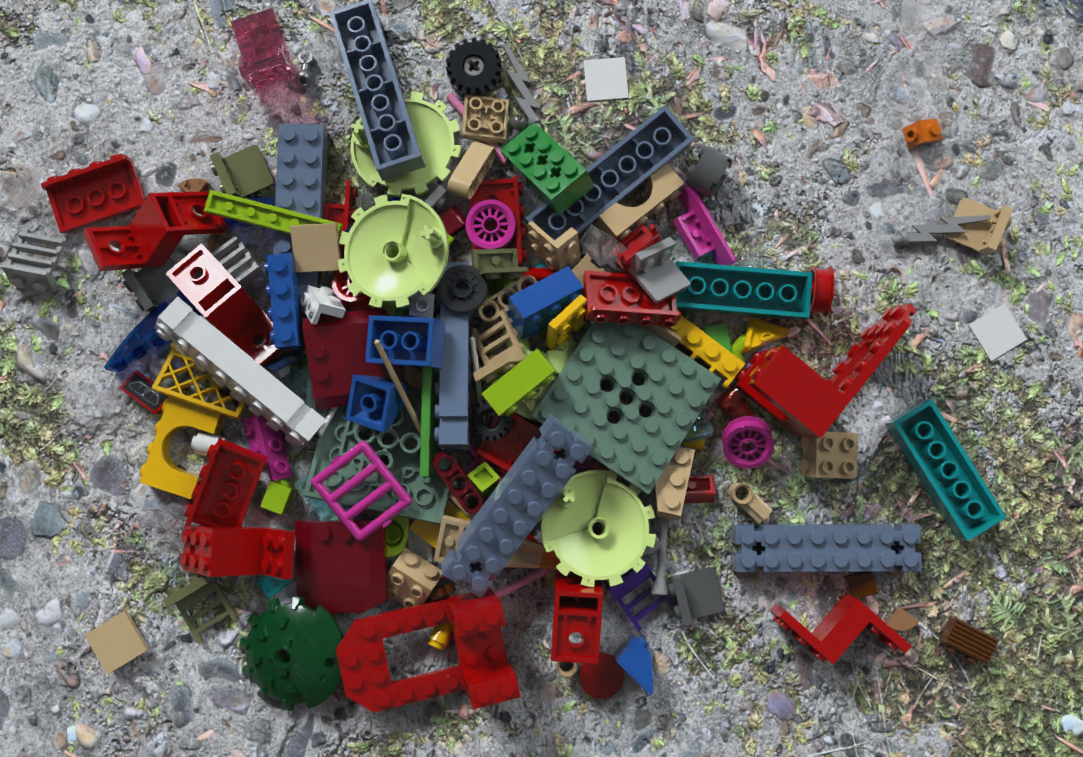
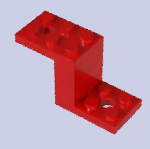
[83,191,228,271]
[166,243,283,367]
[180,524,295,579]
[551,531,603,664]
[770,593,912,664]

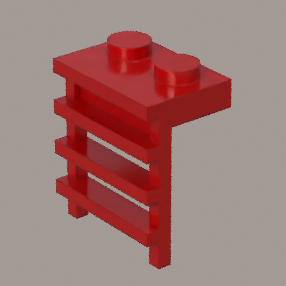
[608,224,661,274]

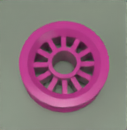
[466,200,516,249]
[722,416,774,468]

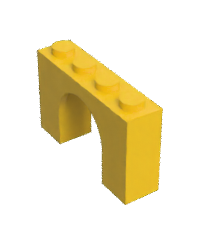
[139,397,226,499]

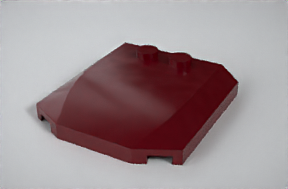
[302,307,405,410]
[295,519,388,613]

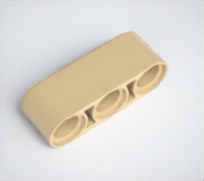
[447,141,496,200]
[479,276,537,325]

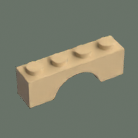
[596,163,684,243]

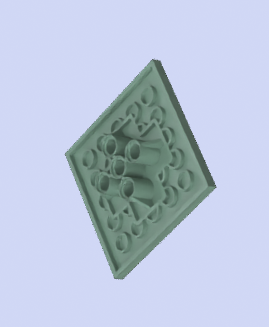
[531,322,721,495]
[304,378,458,525]

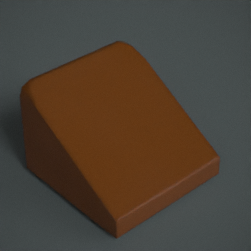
[846,571,878,598]

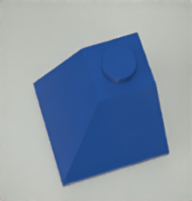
[346,374,407,433]
[614,634,654,695]

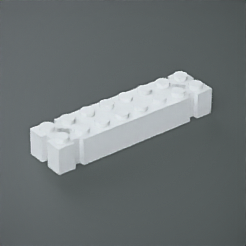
[155,296,326,447]

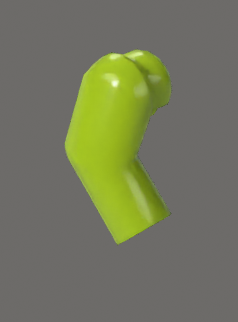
[731,335,745,363]

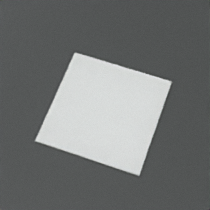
[583,57,629,101]
[969,303,1027,361]

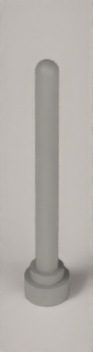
[651,517,669,595]

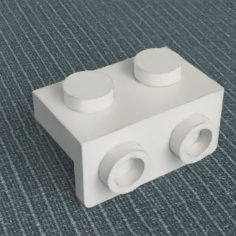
[300,285,346,325]

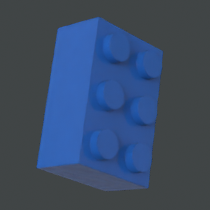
[508,266,583,340]
[365,315,446,369]

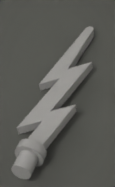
[503,44,542,129]
[892,215,991,245]

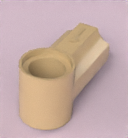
[728,482,772,524]

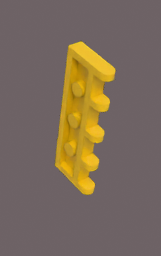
[667,315,745,389]

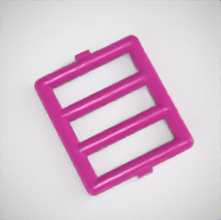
[311,441,412,541]

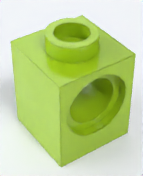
[467,461,500,501]
[260,479,296,515]

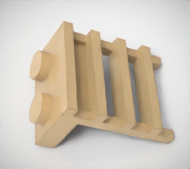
[470,310,527,383]

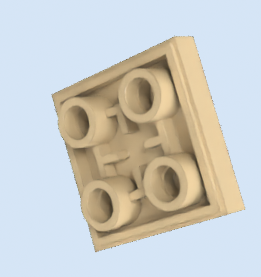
[461,94,509,144]
[290,223,342,272]
[84,610,149,675]

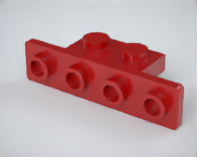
[324,180,357,259]

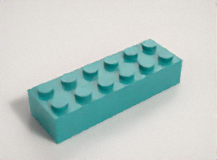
[674,261,813,321]
[885,399,1007,541]

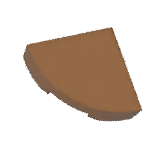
[178,178,210,192]
[886,606,919,631]

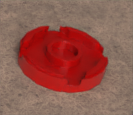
[579,652,624,699]

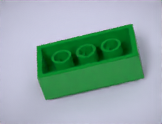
[500,122,594,215]

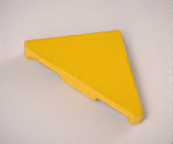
[742,317,790,352]

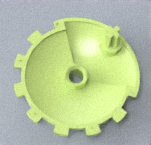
[351,92,461,197]
[338,194,449,308]
[541,470,656,587]

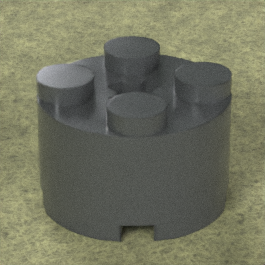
[685,145,734,199]

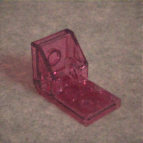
[231,8,295,91]

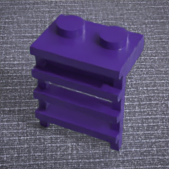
[606,559,675,631]

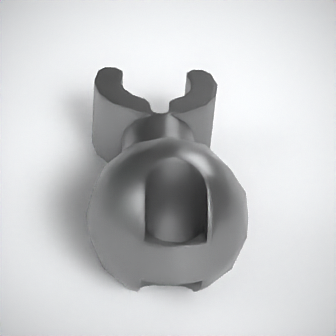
[296,53,315,87]
[506,114,527,144]

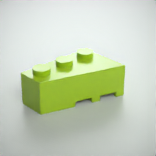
[481,349,559,417]

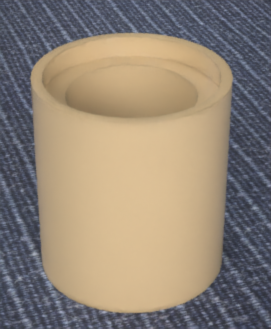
[556,661,577,677]

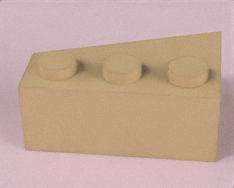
[654,446,695,522]

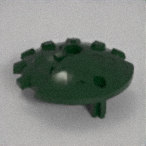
[239,596,344,711]

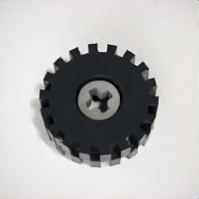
[446,38,502,97]

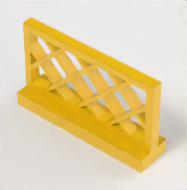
[152,342,247,420]

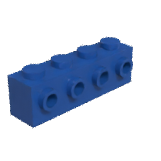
[264,253,304,350]

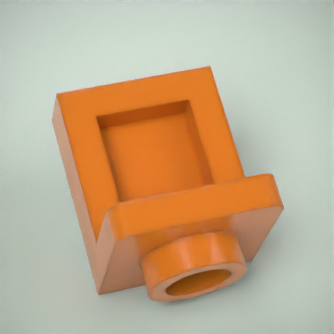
[903,119,943,149]

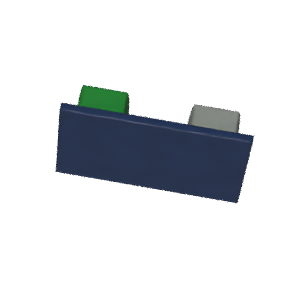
[264,344,308,378]

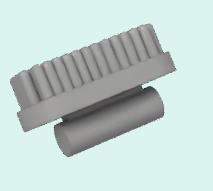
[149,356,188,393]

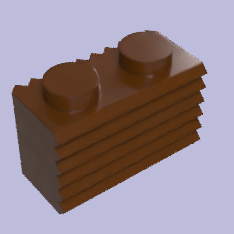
[939,616,999,665]

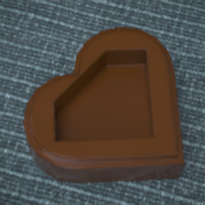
[429,583,456,601]

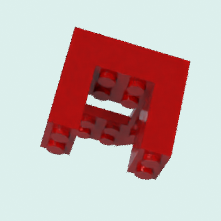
[733,303,916,438]
[336,587,521,713]

